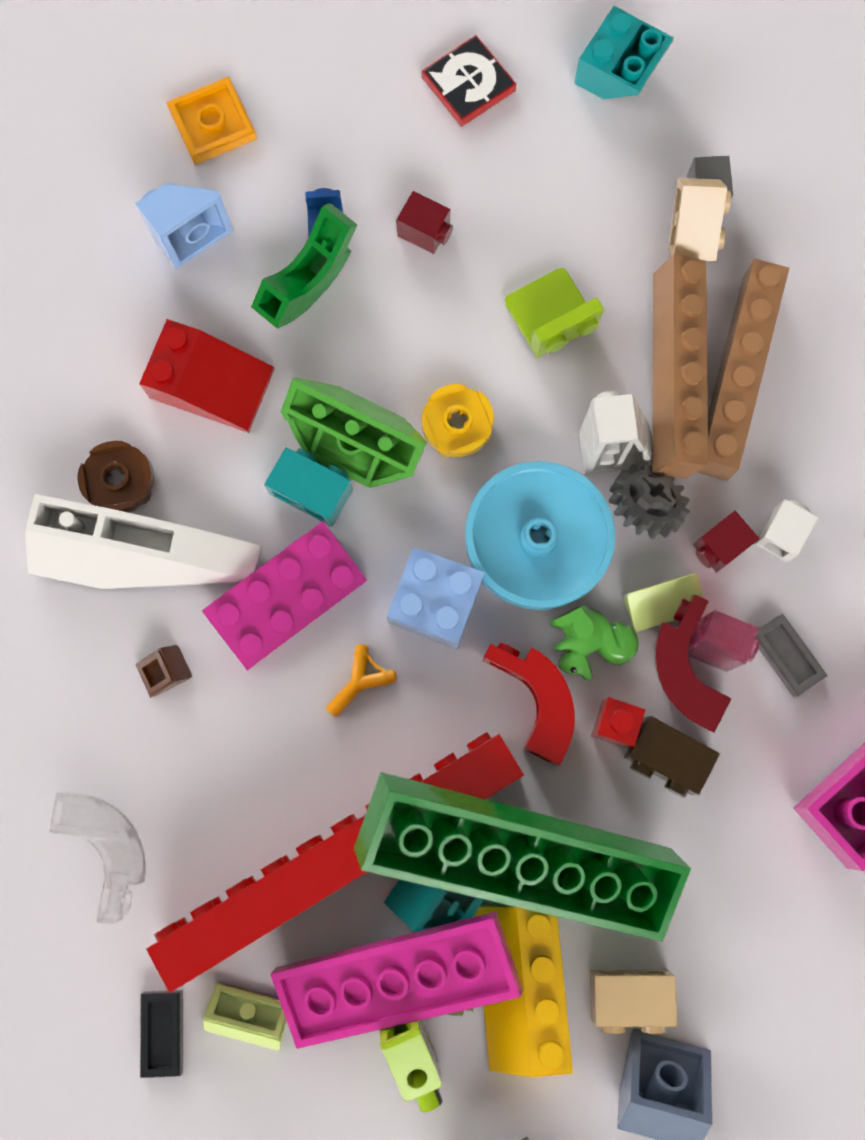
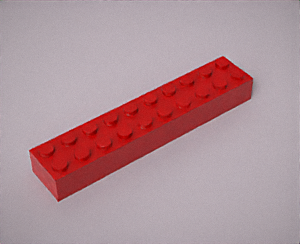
[146,732,525,994]

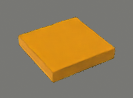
[166,76,257,165]

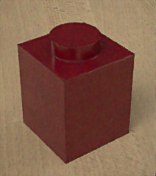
[396,191,453,254]
[693,510,760,573]

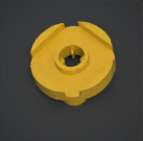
[421,384,494,458]

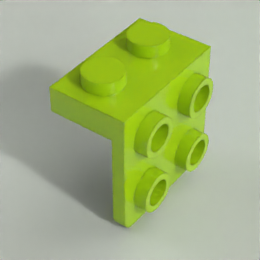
[505,268,604,359]

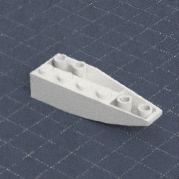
[25,494,262,589]

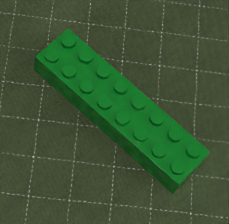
[354,772,691,942]

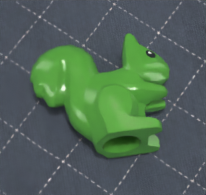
[549,604,639,681]

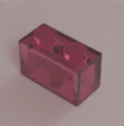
[688,610,760,672]

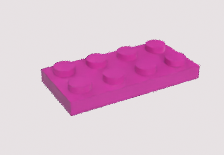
[202,521,367,671]

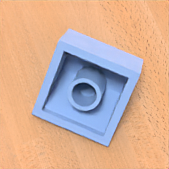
[135,183,233,269]

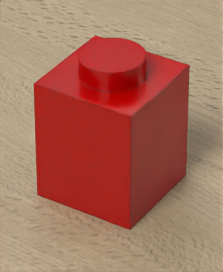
[591,697,646,748]

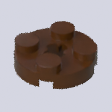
[77,440,154,513]

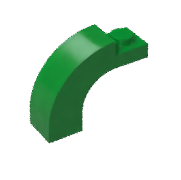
[251,203,358,329]

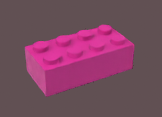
[793,742,865,871]

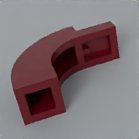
[654,594,732,733]

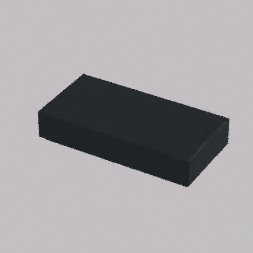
[140,990,183,1078]

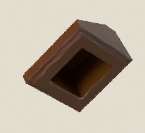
[135,645,192,698]

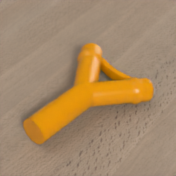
[325,644,397,718]

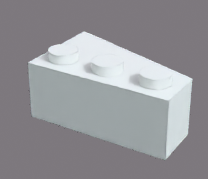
[579,391,653,475]

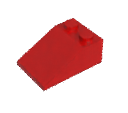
[139,319,275,433]

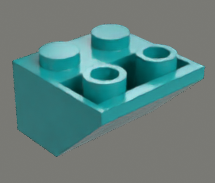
[574,6,674,99]
[384,879,484,932]

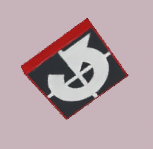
[421,35,517,127]

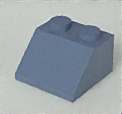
[617,1029,712,1140]

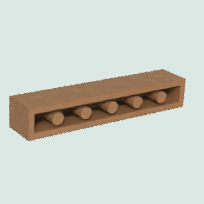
[652,254,708,479]
[698,258,789,481]

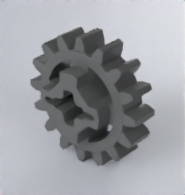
[609,463,690,539]

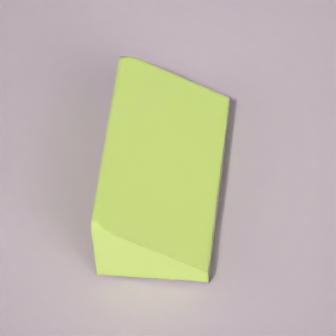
[622,573,705,633]
[203,982,287,1051]

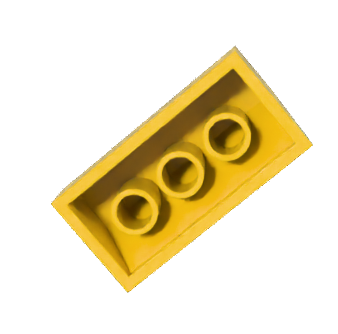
[475,903,573,1078]

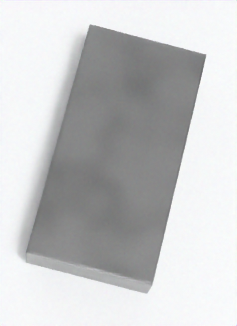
[749,614,828,697]

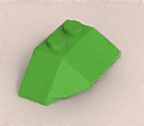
[281,377,427,488]

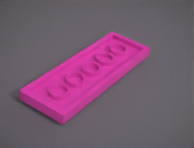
[270,912,523,1049]

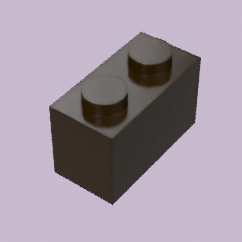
[623,716,720,798]

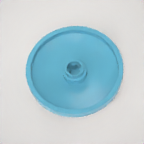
[465,461,615,610]

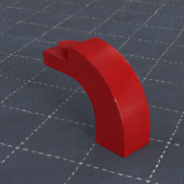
[482,642,575,766]

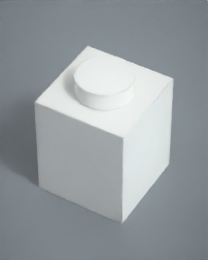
[755,499,819,562]

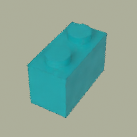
[264,447,353,527]

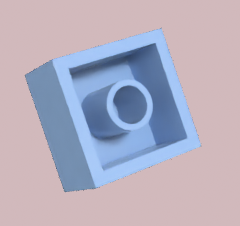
[387,547,485,649]

